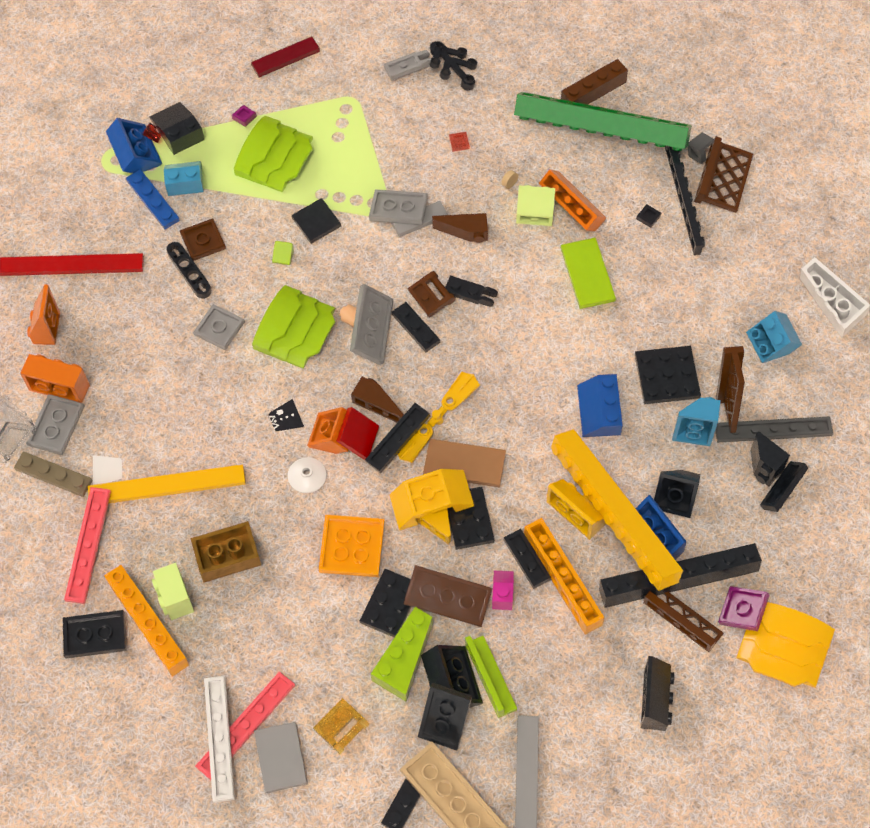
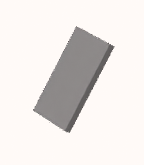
[350,284,393,365]

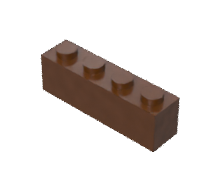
[561,59,628,104]

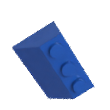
[106,118,162,173]
[577,374,623,437]
[635,495,686,560]

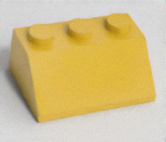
[546,479,606,540]

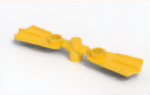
[398,371,480,463]

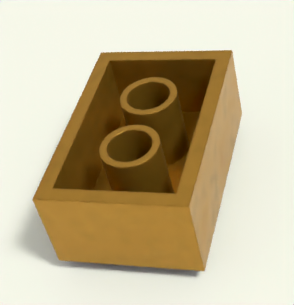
[190,521,261,583]

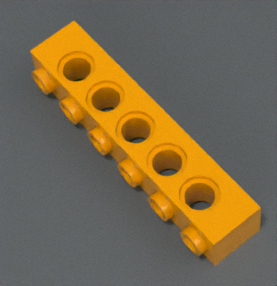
[524,518,604,635]
[104,565,189,677]

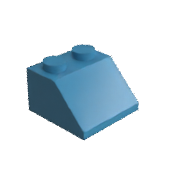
[164,161,204,196]

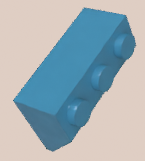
[672,397,721,447]

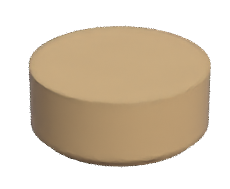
[502,170,518,189]

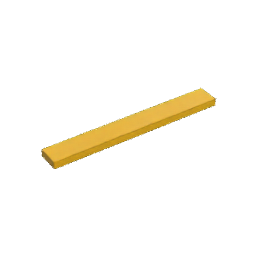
[88,464,246,504]

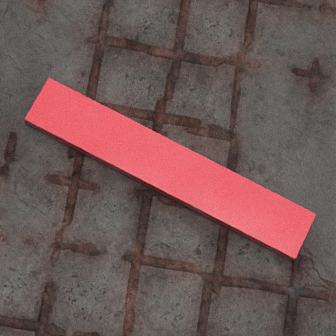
[64,487,111,604]
[195,671,295,780]

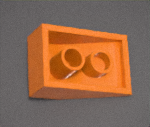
[27,284,60,345]

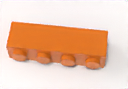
[539,169,606,231]

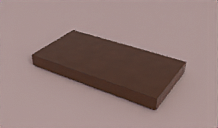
[403,565,493,627]

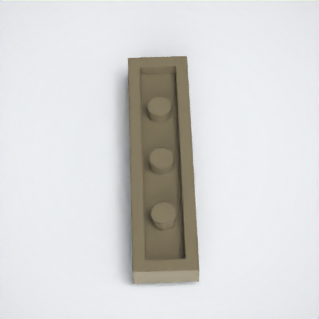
[14,451,93,497]

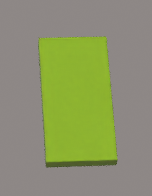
[560,237,616,309]

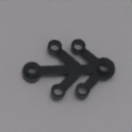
[429,41,478,90]

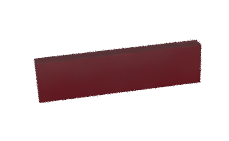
[251,36,320,78]

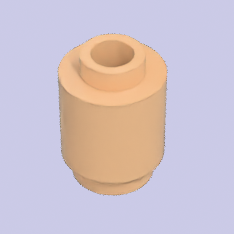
[340,304,356,327]

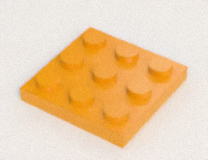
[319,515,385,577]

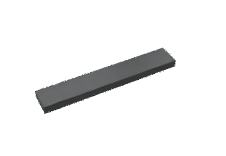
[715,416,833,443]

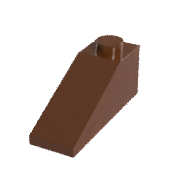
[432,213,488,243]
[351,376,404,423]

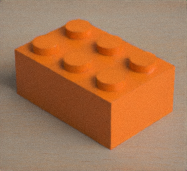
[20,354,90,403]

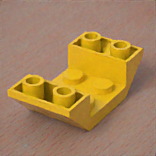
[389,469,474,530]

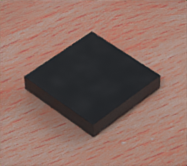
[291,198,341,244]

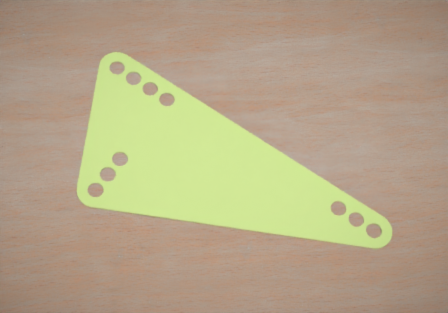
[101,97,386,216]

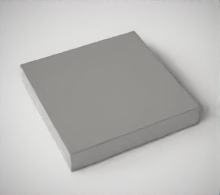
[193,304,245,350]

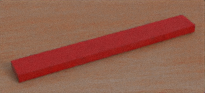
[0,253,144,276]

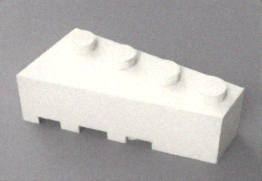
[800,257,870,338]

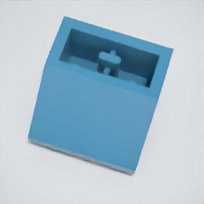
[746,311,802,363]

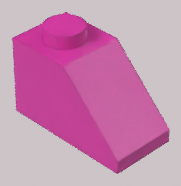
[492,570,514,610]

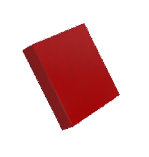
[336,407,379,460]

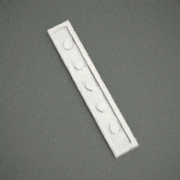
[204,676,235,803]

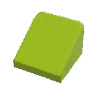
[272,241,294,265]

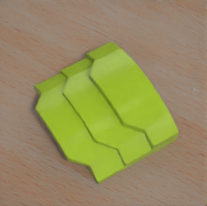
[234,116,313,192]
[252,285,336,369]

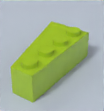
[371,607,433,702]

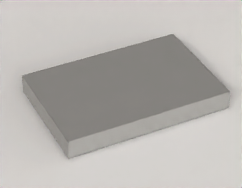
[369,189,428,225]
[26,394,85,456]
[254,722,307,793]

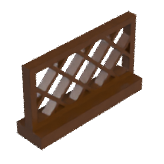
[694,136,753,213]
[716,346,745,433]

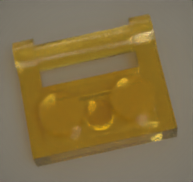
[313,698,370,755]

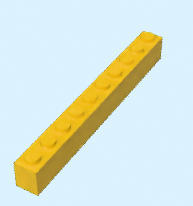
[551,429,683,591]

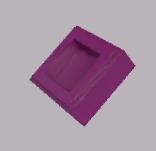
[232,105,257,127]

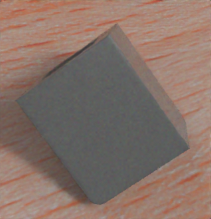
[687,132,714,164]

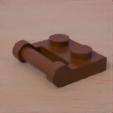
[408,271,456,318]

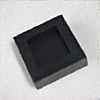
[636,204,662,228]

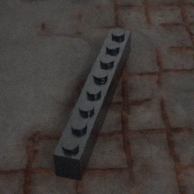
[599,543,762,608]

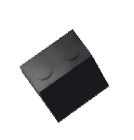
[750,431,790,487]

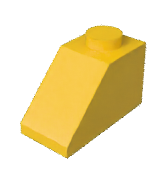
[417,509,451,545]

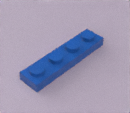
[126,169,180,230]

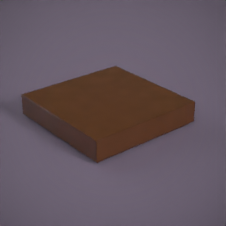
[179,218,226,261]

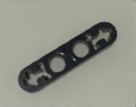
[166,242,212,299]

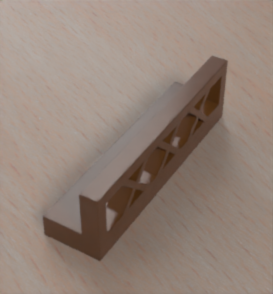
[643,591,724,652]

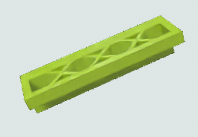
[465,635,517,718]

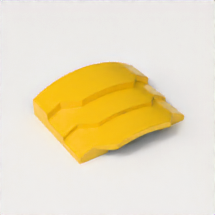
[736,602,835,688]

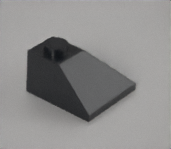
[654,470,701,518]

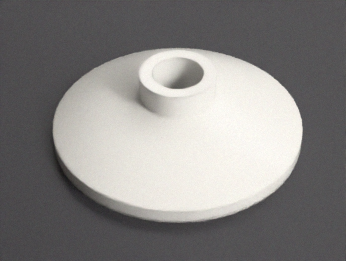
[288,457,326,493]

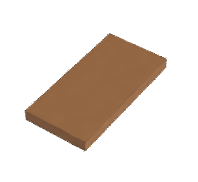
[423,439,506,488]

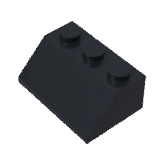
[421,645,483,708]
[640,656,674,731]

